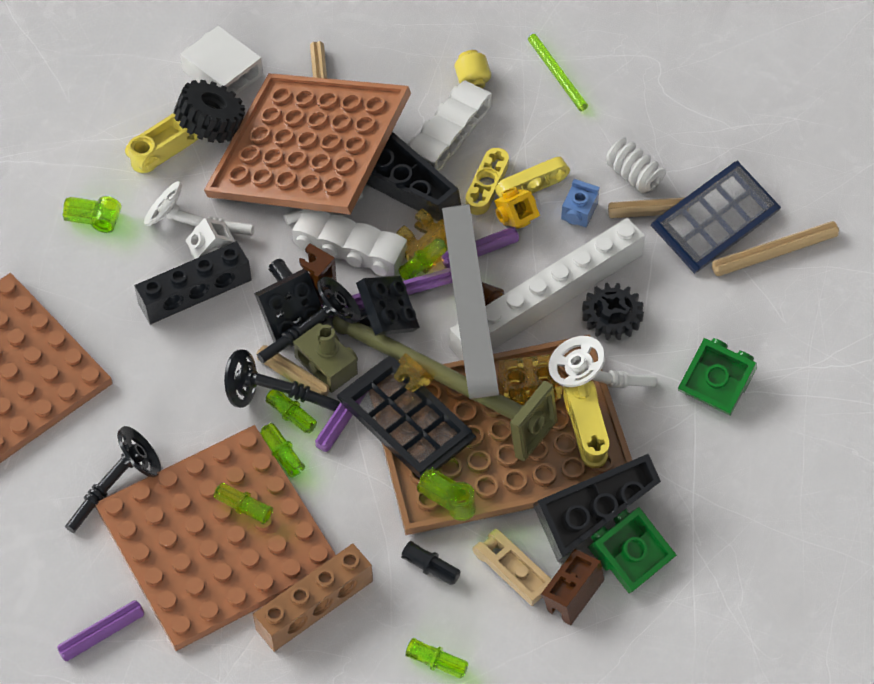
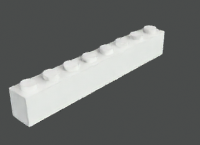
[449,218,645,360]

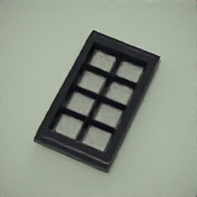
[337,355,476,481]

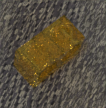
[498,354,562,405]

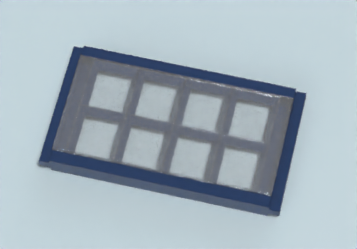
[651,160,781,274]

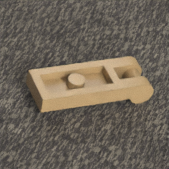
[472,529,552,606]

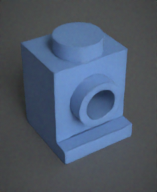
[561,179,600,228]

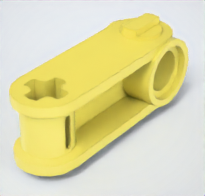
[125,113,198,173]
[563,380,609,468]

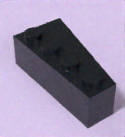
[366,132,461,223]
[533,453,661,560]

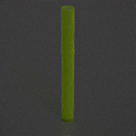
[528,34,588,111]

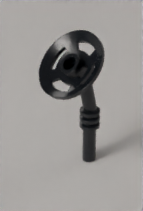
[257,277,361,363]
[224,349,340,411]
[65,426,161,533]

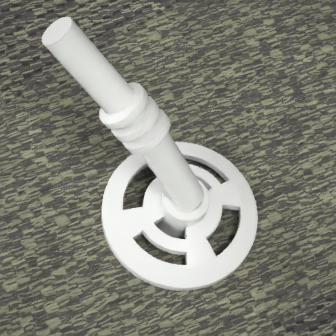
[144,181,255,236]
[549,336,657,388]

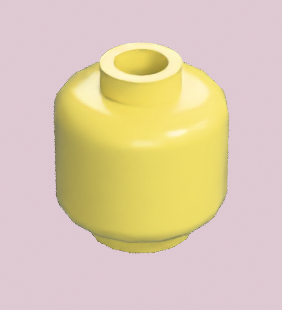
[454,50,491,89]

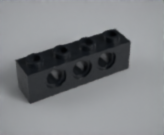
[134,241,252,325]

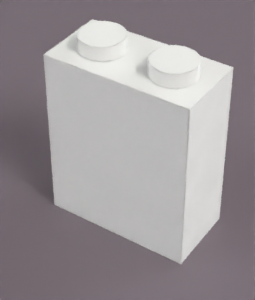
[180,25,263,95]

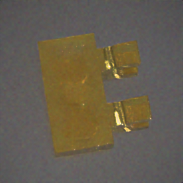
[396,208,448,274]

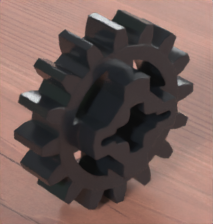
[582,283,644,341]

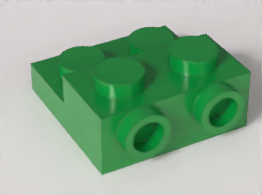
[678,338,757,416]
[587,507,677,593]

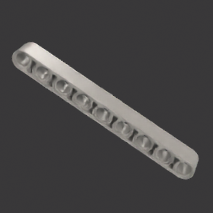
[442,204,499,400]

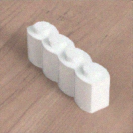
[407,80,492,172]
[292,209,407,276]

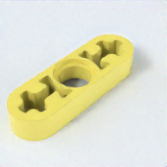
[465,148,509,215]
[495,157,570,198]

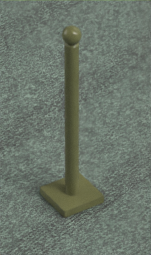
[332,312,558,461]

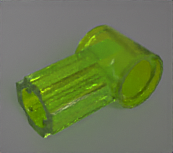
[63,196,122,233]
[417,468,476,521]

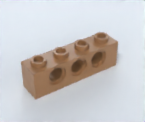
[253,543,373,652]

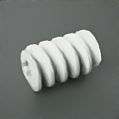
[606,137,666,193]

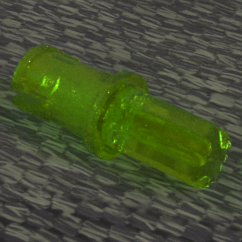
[398,238,448,280]
[265,389,317,433]
[260,423,305,477]
[213,483,273,524]
[405,638,468,678]

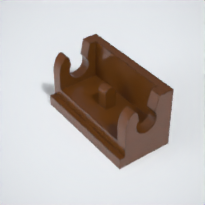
[299,243,337,306]
[541,549,605,625]

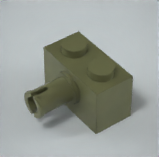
[293,323,358,393]

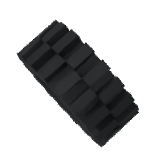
[174,80,245,143]

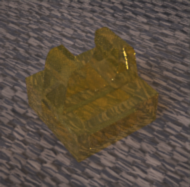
[394,353,434,392]

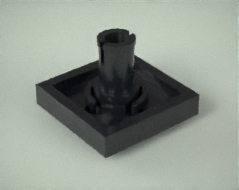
[254,269,327,342]
[356,276,420,336]

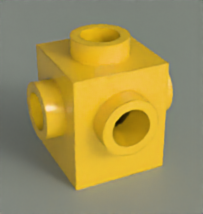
[494,187,540,229]

